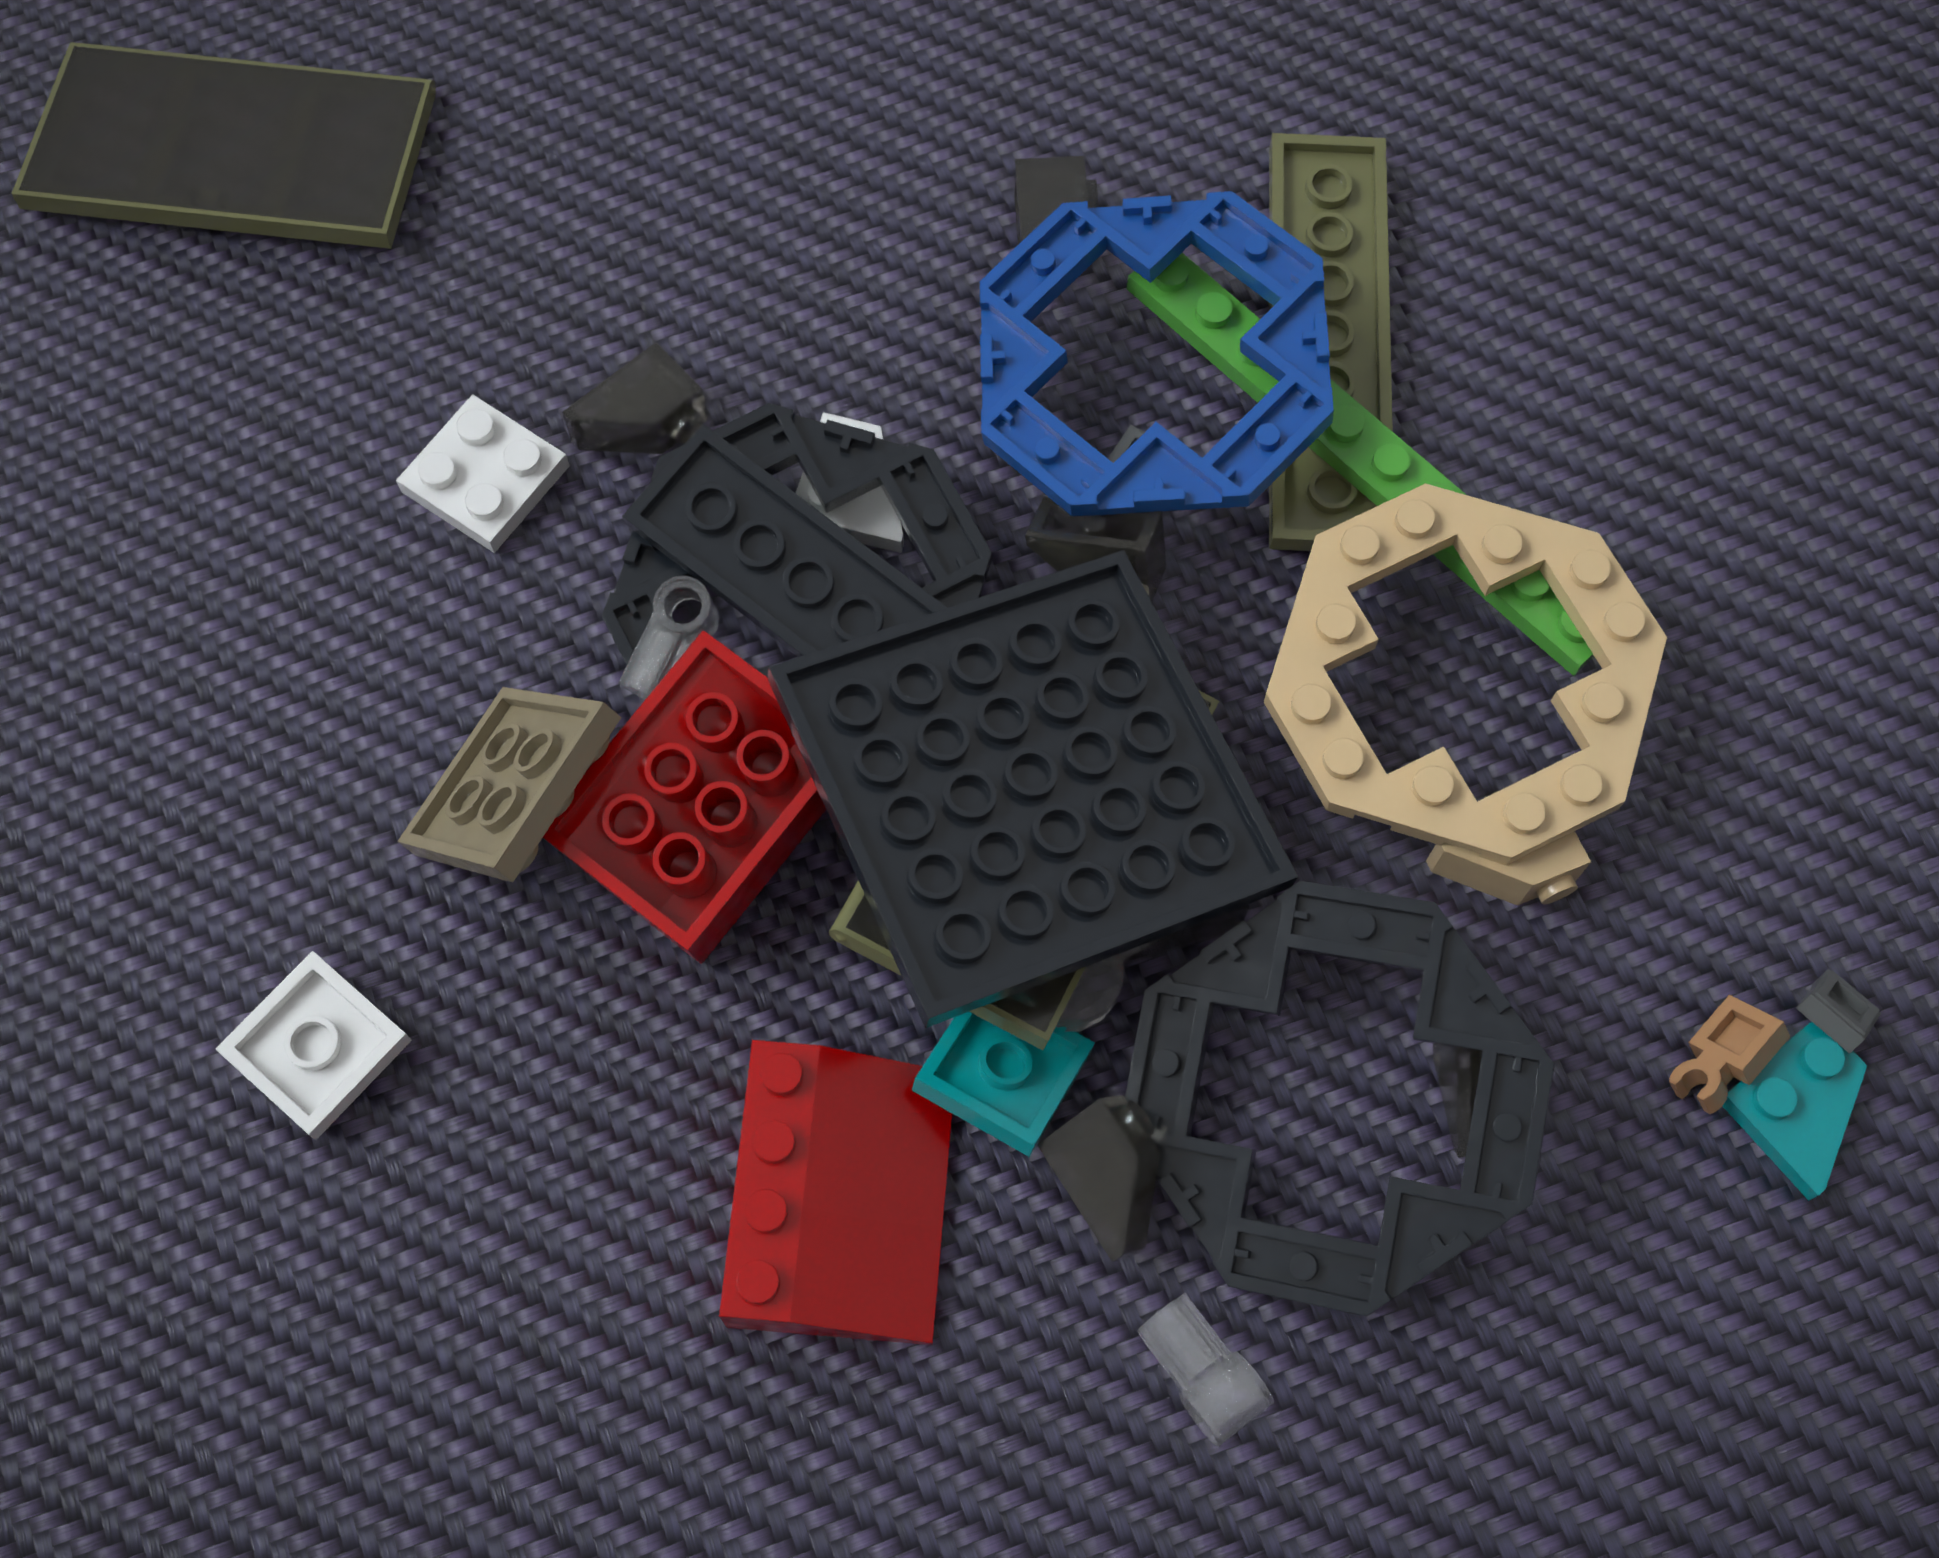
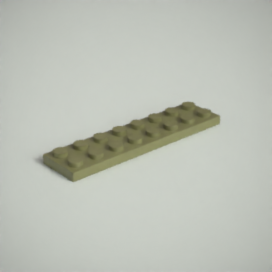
[1269,133,1393,551]

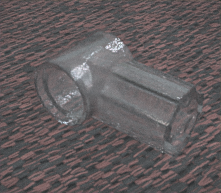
[618,576,719,700]
[1137,1293,1274,1447]

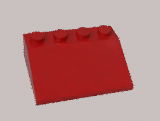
[543,630,826,964]
[719,1040,952,1345]

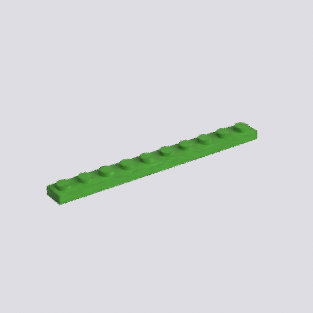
[1127,253,1594,676]

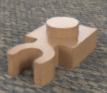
[1669,995,1790,1114]

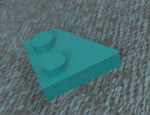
[1723,1021,1867,1201]

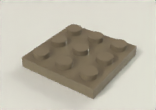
[397,687,622,883]

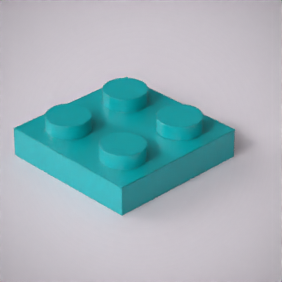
[912,996,1095,1157]

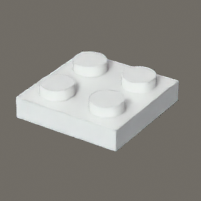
[396,394,570,553]
[216,951,412,1140]

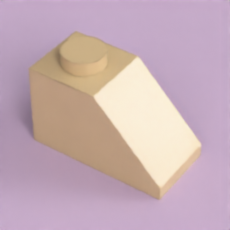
[1426,831,1591,906]

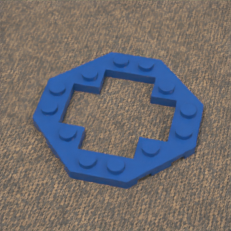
[980,191,1334,517]

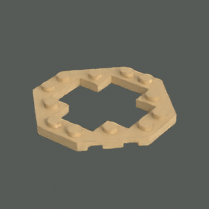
[1264,483,1667,865]

